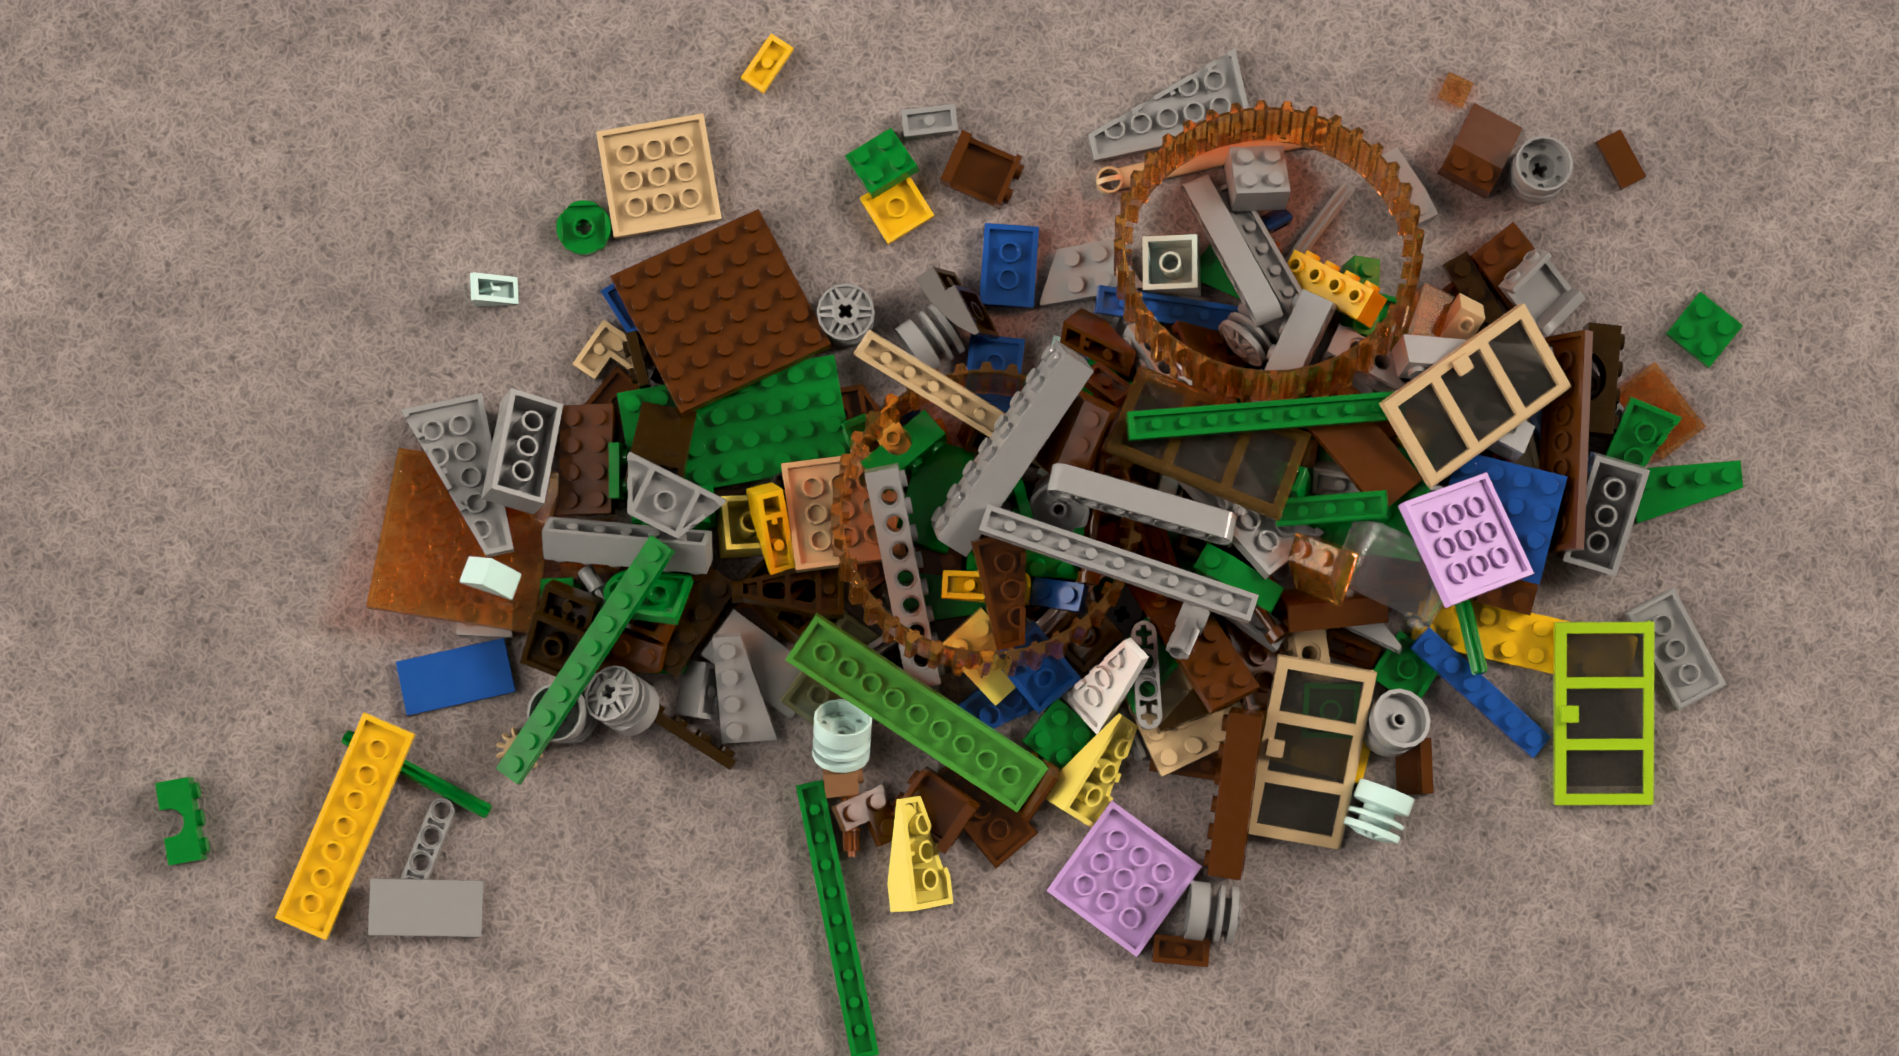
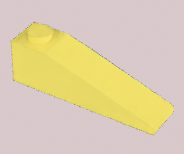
[1046,713,1138,828]
[887,796,953,912]

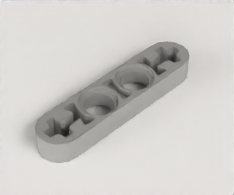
[1131,621,1162,731]

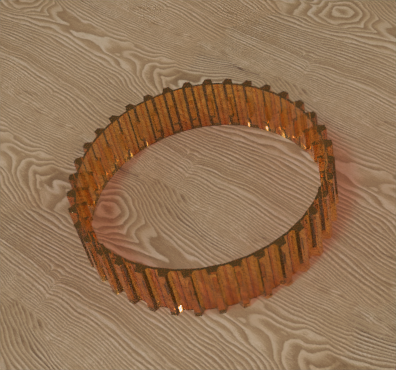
[1114,100,1424,403]
[830,362,1141,678]

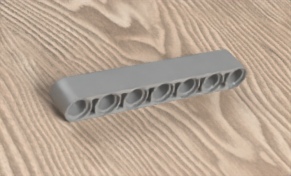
[1182,174,1283,328]
[1047,463,1237,545]

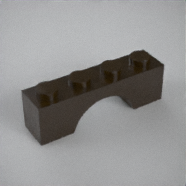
[1583,322,1625,438]

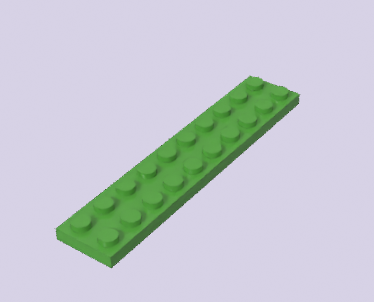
[785,613,1049,812]

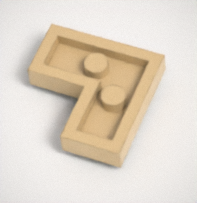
[573,319,648,381]

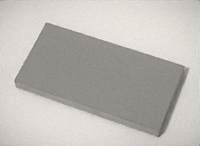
[1624,588,1727,711]
[701,609,801,719]
[368,878,483,937]

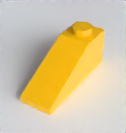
[746,482,795,575]
[941,570,1031,605]

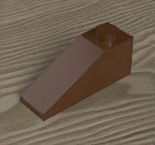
[1060,308,1136,377]

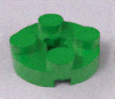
[556,200,612,256]

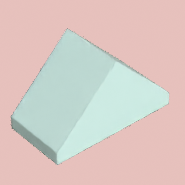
[470,272,519,307]
[459,556,522,600]

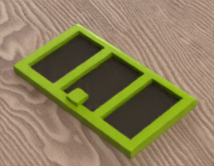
[1553,620,1655,806]

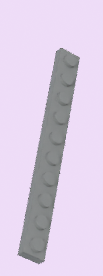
[978,504,1259,624]

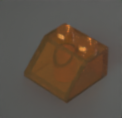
[1288,532,1359,606]

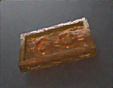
[1619,362,1706,460]

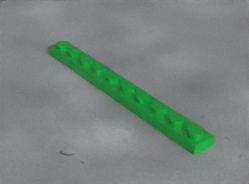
[1126,391,1406,441]
[496,535,676,785]
[795,780,879,1056]

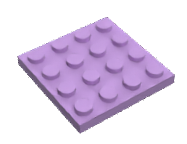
[1398,472,1534,608]
[1046,801,1202,957]

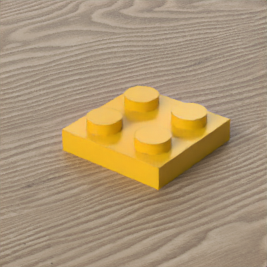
[859,177,934,245]

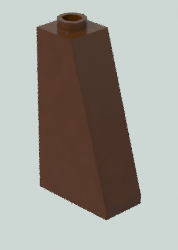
[1277,588,1392,633]

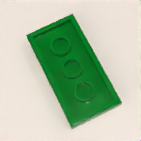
[896,443,975,555]

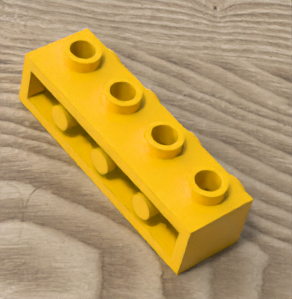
[1287,249,1387,328]

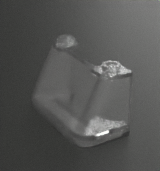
[1329,522,1444,630]

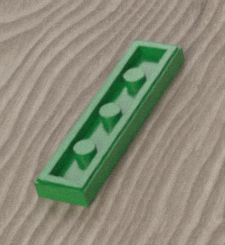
[1274,490,1389,527]

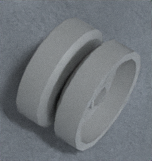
[1029,473,1090,532]
[1363,689,1430,758]

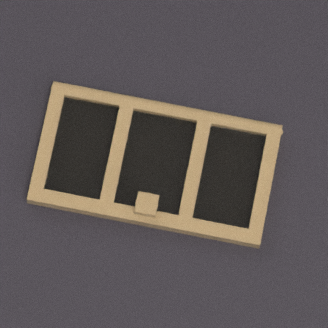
[1379,303,1571,488]
[1249,654,1377,849]

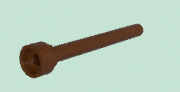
[1077,451,1107,585]

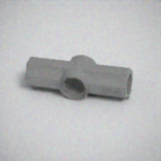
[1166,602,1210,660]

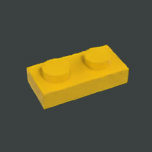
[741,33,794,94]

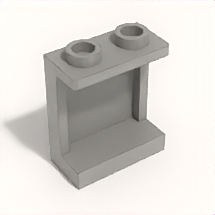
[1498,248,1586,337]

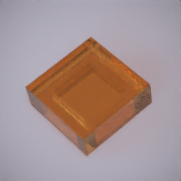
[1437,72,1474,109]

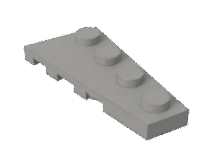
[712,633,778,744]

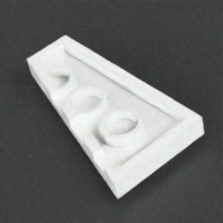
[1062,638,1149,734]

